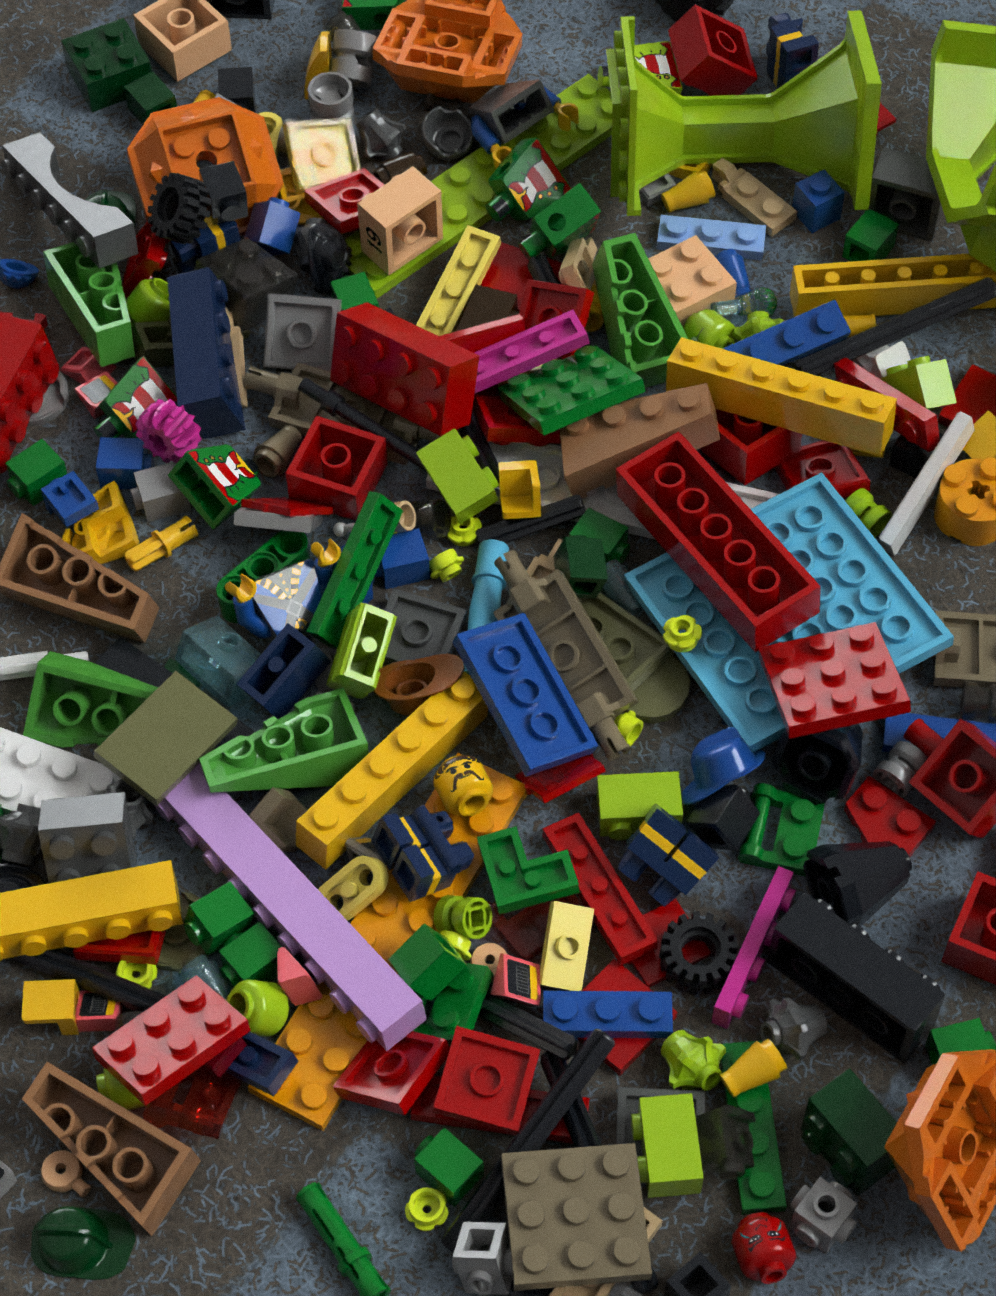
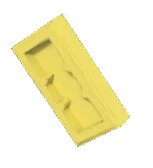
[540,901,594,991]

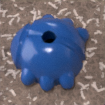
[0,259,39,289]

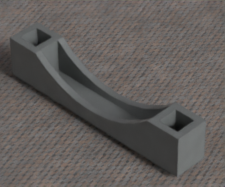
[1,132,139,268]

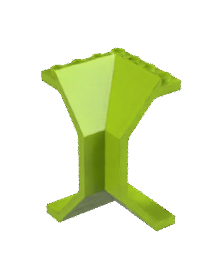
[606,10,882,216]
[926,20,996,272]

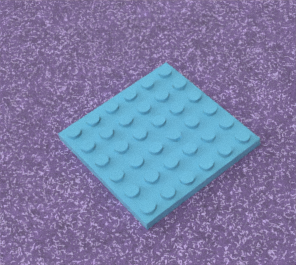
[624,472,954,752]

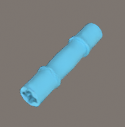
[464,539,509,675]

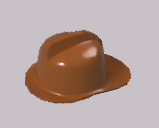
[373,653,465,716]

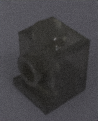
[695,1104,756,1179]

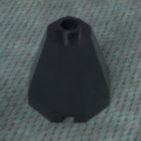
[772,724,863,805]
[803,841,912,927]

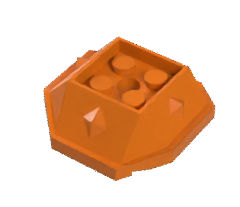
[372,0,523,103]
[127,97,284,236]
[884,1049,996,1252]

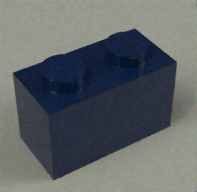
[236,623,331,719]

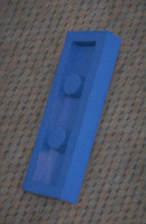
[543,991,673,1038]

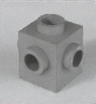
[790,1177,857,1254]
[452,1222,513,1295]

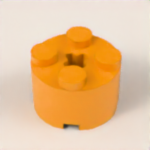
[934,457,996,546]

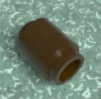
[373,151,427,185]

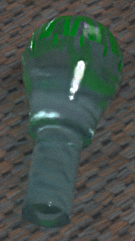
[711,287,778,317]

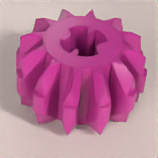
[135,399,202,463]

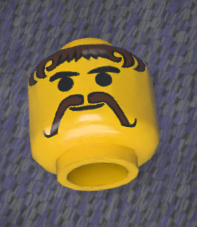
[433,755,493,816]

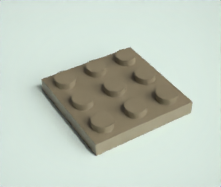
[501,1143,652,1291]

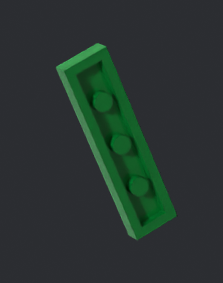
[306,491,403,649]
[720,1040,787,1215]

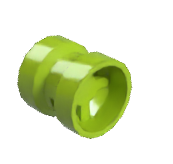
[845,488,893,538]
[433,895,493,939]

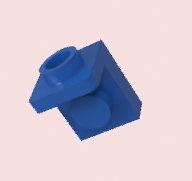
[41,471,99,528]

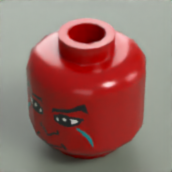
[731,1212,797,1284]

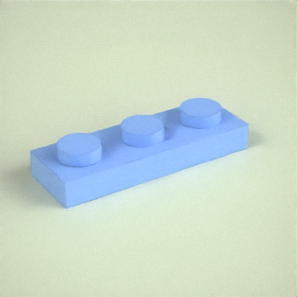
[657,215,766,260]

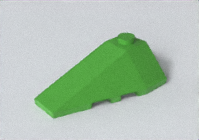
[23,651,158,747]
[199,687,369,793]

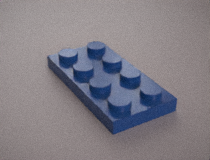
[452,613,599,777]

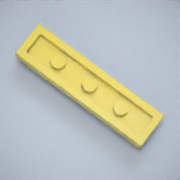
[416,225,501,336]

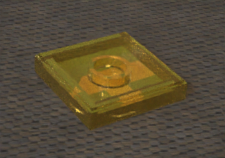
[282,117,361,193]

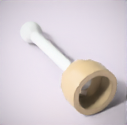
[333,500,416,537]

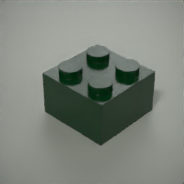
[61,17,152,112]
[801,1068,897,1196]

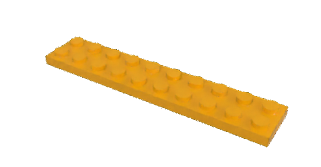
[248,753,527,1131]

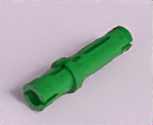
[295,1182,391,1296]

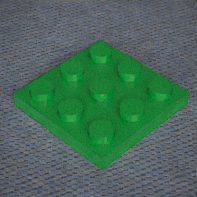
[497,345,646,436]

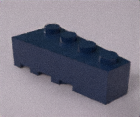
[167,267,246,439]

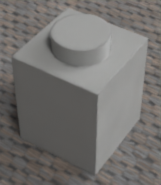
[130,462,191,522]

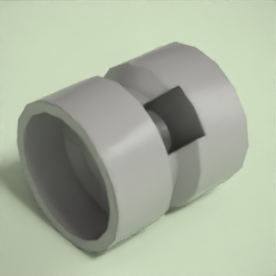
[329,29,378,88]
[308,72,355,132]

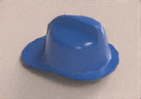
[681,727,766,805]

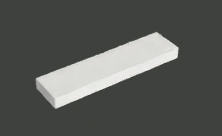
[879,411,975,556]

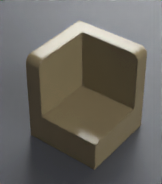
[249,787,308,853]

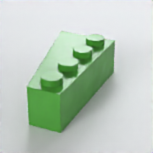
[592,233,688,388]
[43,242,135,367]

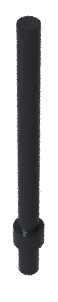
[298,378,426,471]

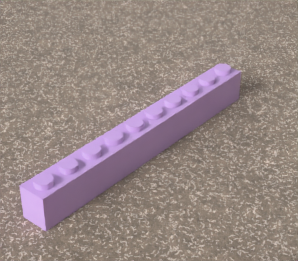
[155,764,427,1051]

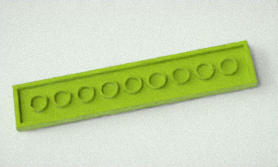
[345,74,612,298]

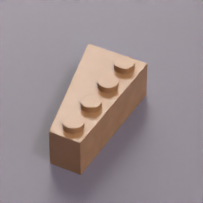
[560,383,720,499]
[0,513,160,643]
[22,1062,201,1236]

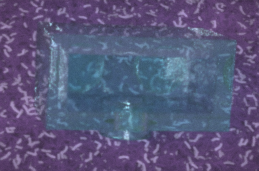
[175,615,261,707]

